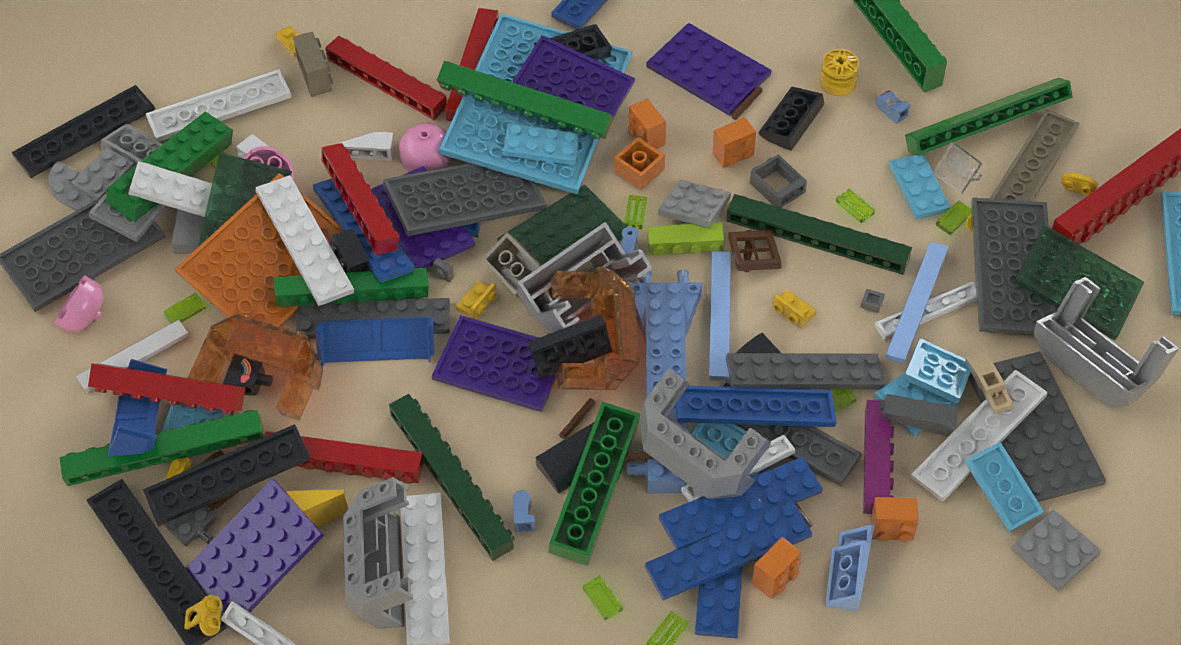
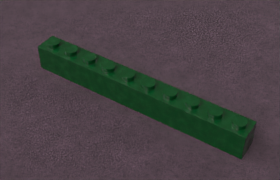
[726,194,912,275]
[388,394,515,561]

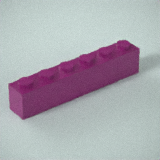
[863,400,894,514]

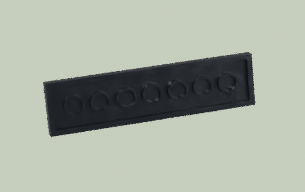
[12,85,155,178]
[143,424,311,526]

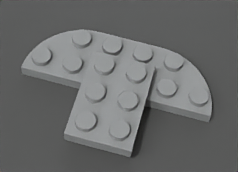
[48,148,135,211]

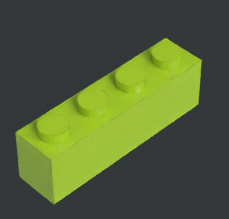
[647,222,724,256]

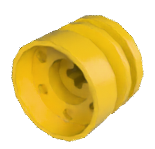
[820,49,859,96]

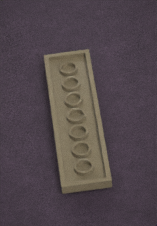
[990,109,1080,201]

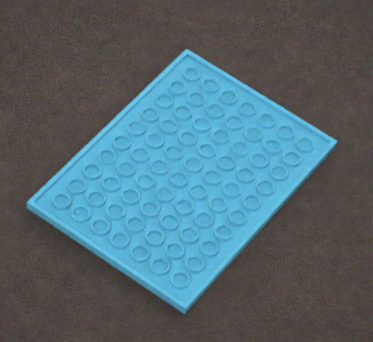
[439,13,632,195]

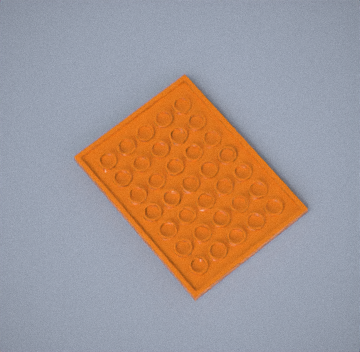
[175,173,343,346]

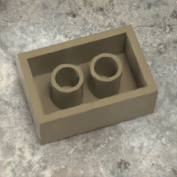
[293,31,333,97]
[481,232,542,298]

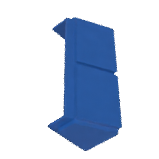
[315,317,435,367]
[107,359,167,457]

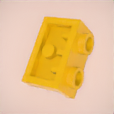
[456,280,497,319]
[772,289,816,328]

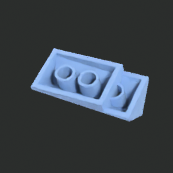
[825,524,874,611]

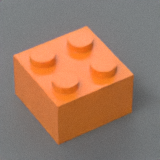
[628,98,666,149]
[712,117,756,168]
[614,137,665,190]
[871,497,919,542]
[752,537,802,599]

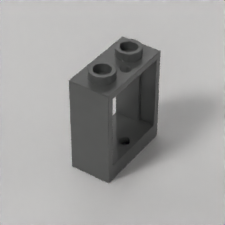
[750,154,807,208]

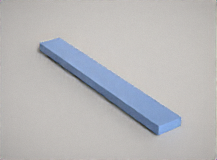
[886,242,948,364]
[709,251,731,380]

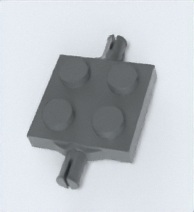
[163,506,217,546]

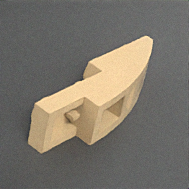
[964,351,1014,415]

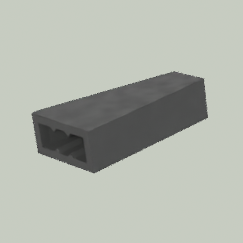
[879,394,959,437]

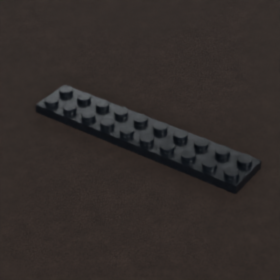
[86,479,227,645]

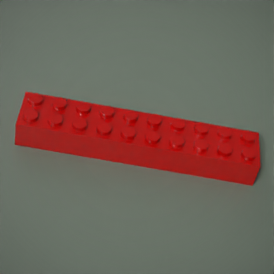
[1050,128,1181,256]

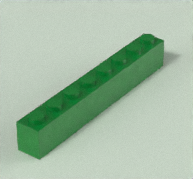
[274,268,429,307]

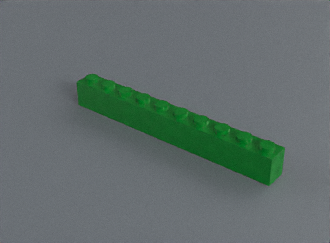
[437,61,613,140]
[905,78,1073,156]
[59,410,265,486]

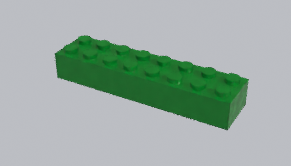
[853,0,947,93]
[106,111,233,222]
[549,401,640,566]

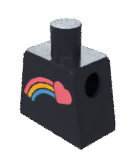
[223,353,273,396]

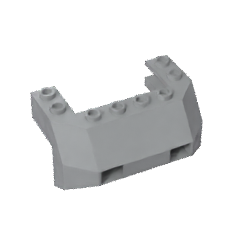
[517,222,653,333]
[1033,277,1179,406]
[640,368,771,500]
[343,477,414,629]

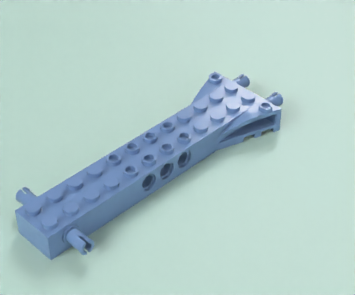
[626,269,703,493]

